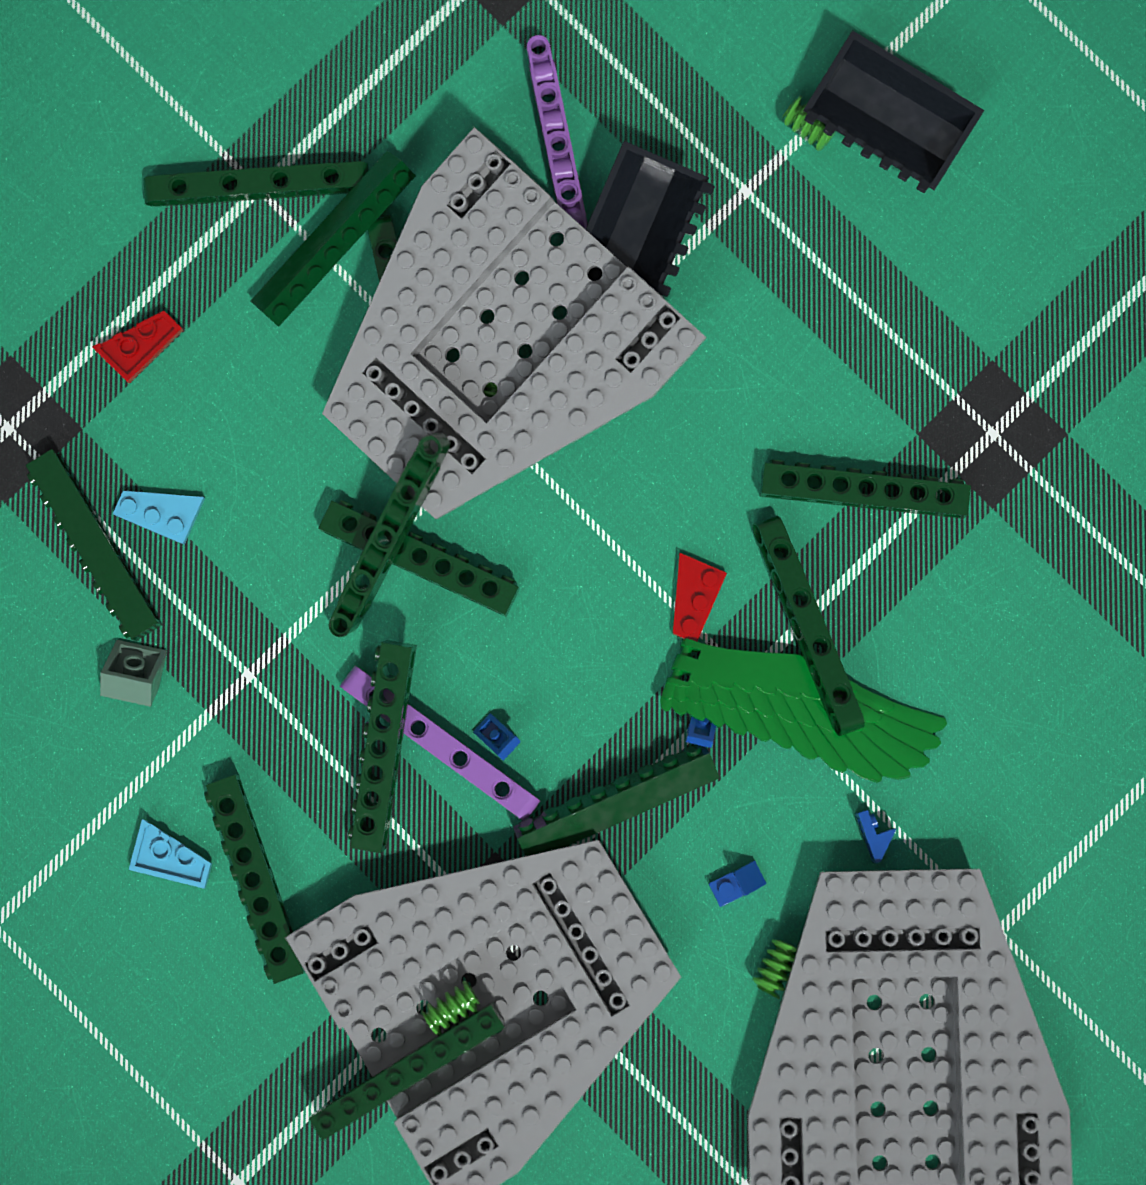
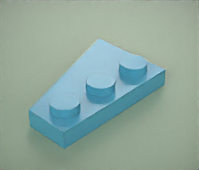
[113,491,205,545]
[129,819,212,889]

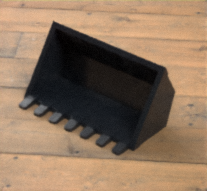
[803,30,984,193]
[586,141,715,297]

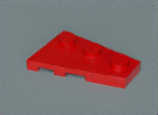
[92,311,183,384]
[673,553,727,641]

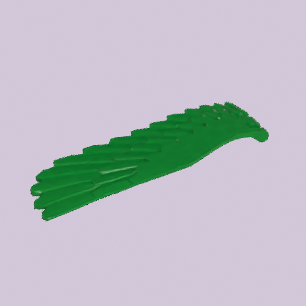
[660,638,947,783]

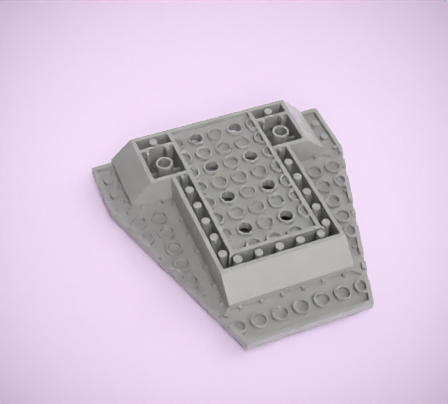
[322,127,707,519]
[286,840,681,1185]
[748,869,1073,1185]

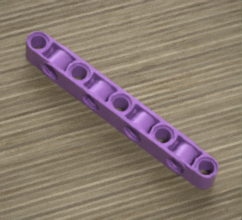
[527,35,588,230]
[340,665,540,820]

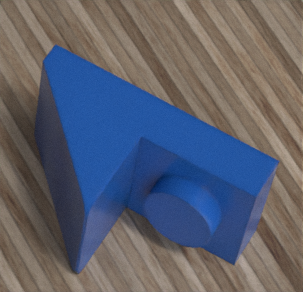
[473,713,521,761]
[686,716,716,748]
[855,810,896,863]
[708,860,766,907]

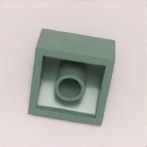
[100,640,167,707]

